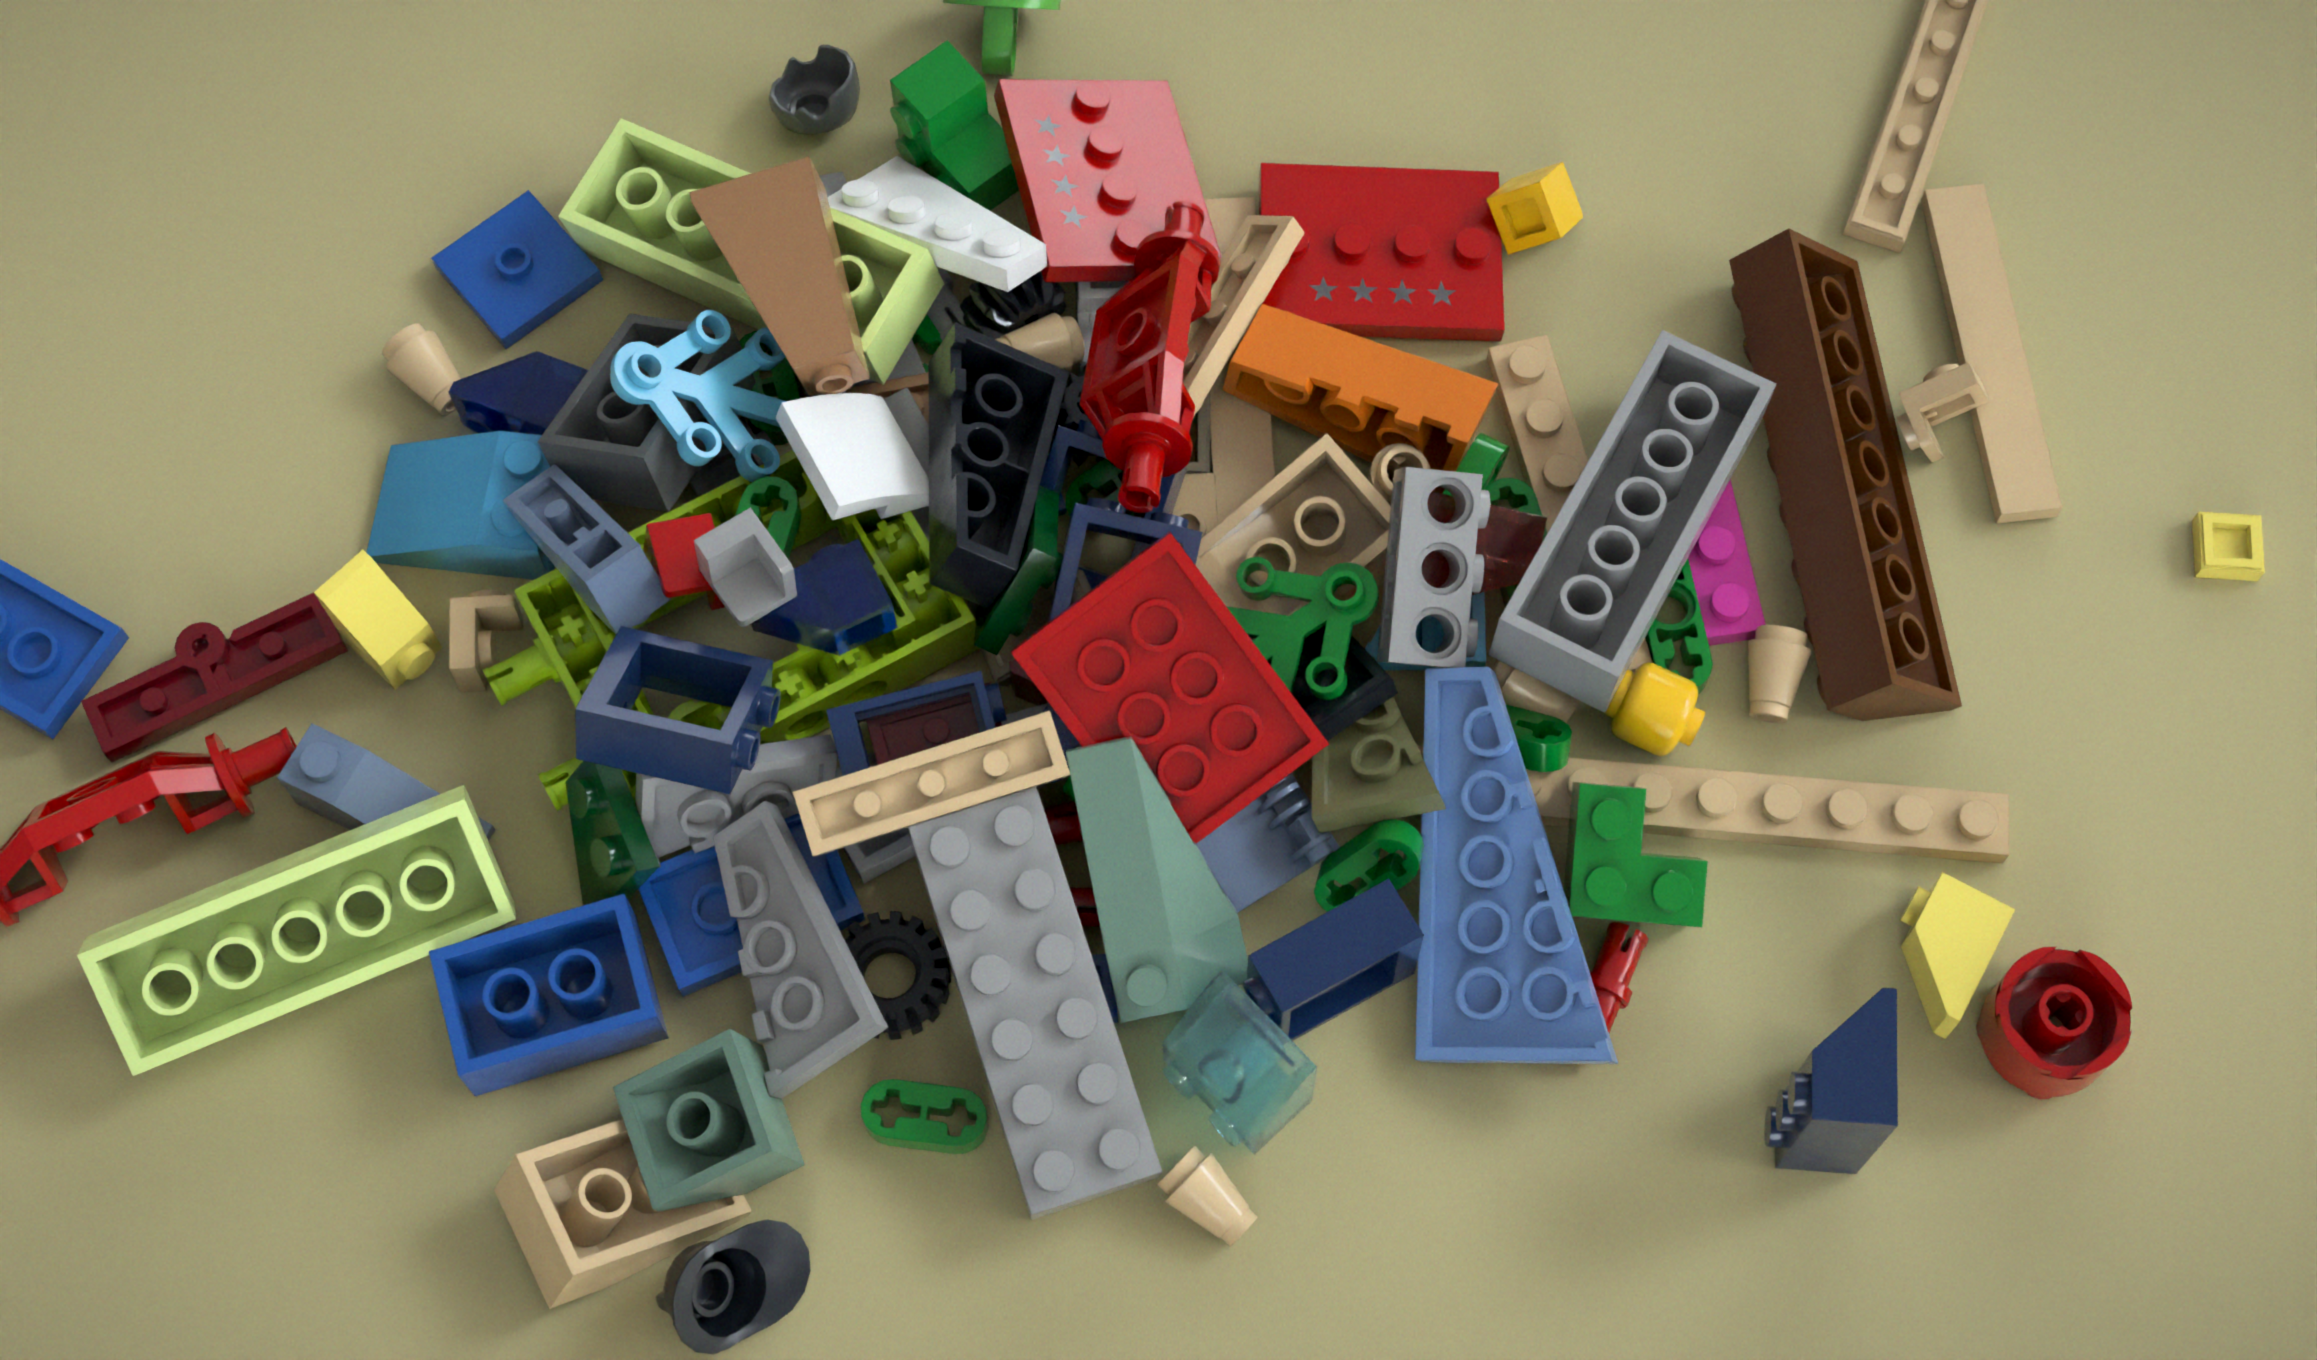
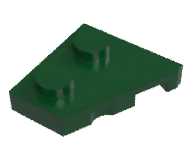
[974,485,1063,655]
[565,761,660,905]

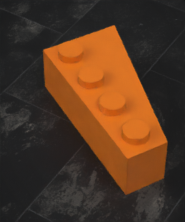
[1222,304,1499,497]

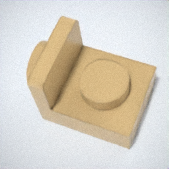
[449,589,523,692]

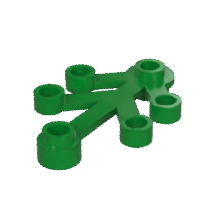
[1226,557,1379,700]

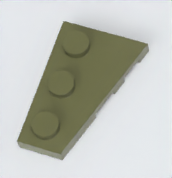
[1312,657,1446,833]

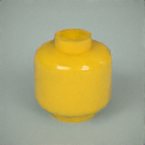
[1604,662,1705,756]

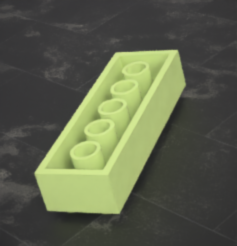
[558,118,944,385]
[77,785,516,1076]

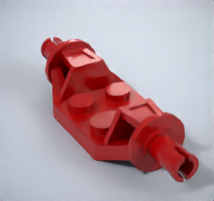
[1080,201,1221,513]
[0,727,297,927]

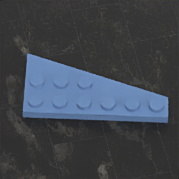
[1415,666,1618,1064]

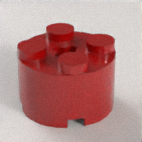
[1976,946,2132,1100]

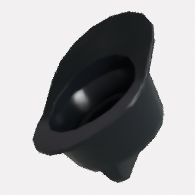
[655,1219,811,1354]

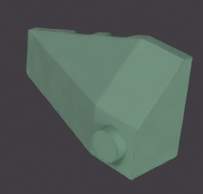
[1066,736,1248,1023]

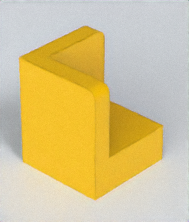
[1486,161,1583,255]

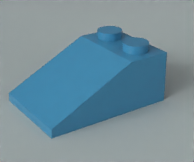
[366,431,555,580]

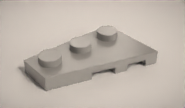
[635,734,837,868]

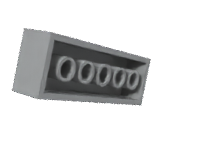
[1488,330,1777,713]
[908,786,1162,1220]

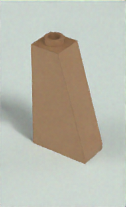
[689,156,870,396]

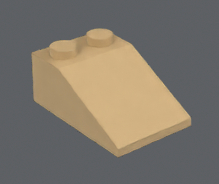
[1196,433,1391,640]
[494,1119,752,1309]

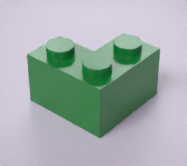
[890,40,1019,211]
[1564,782,1708,927]

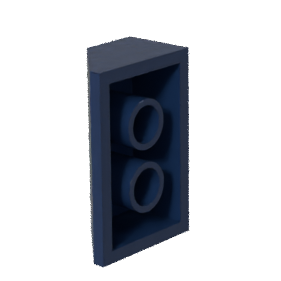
[1764,988,1898,1174]

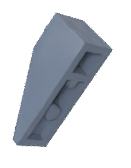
[503,464,671,634]
[277,723,495,841]

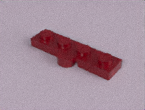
[81,592,348,763]

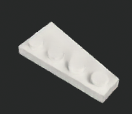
[827,156,1047,292]

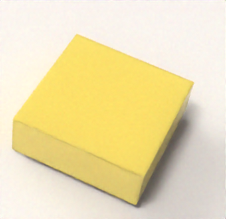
[2192,512,2265,581]

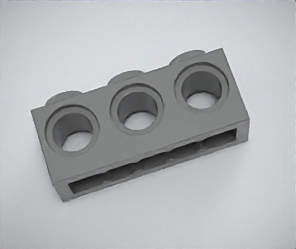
[1377,467,1490,668]

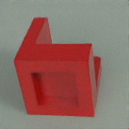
[643,513,725,610]

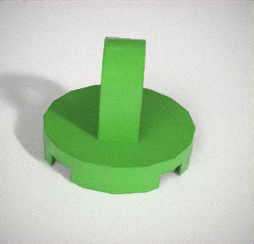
[943,0,1061,76]

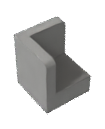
[694,507,797,627]

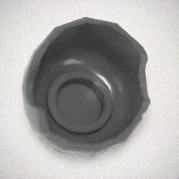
[769,44,860,135]

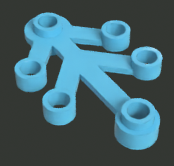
[610,310,787,482]

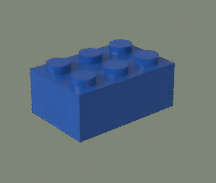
[429,894,669,1096]

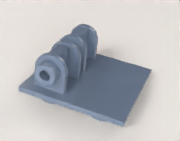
[1197,773,1340,913]

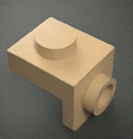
[1897,362,1990,463]

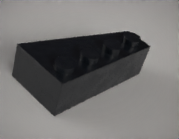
[928,322,1069,608]

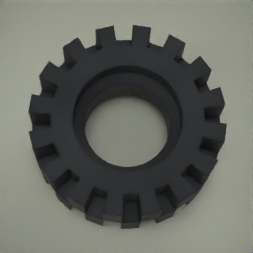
[844,911,951,1040]

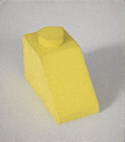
[314,549,442,690]
[1900,872,2015,1039]

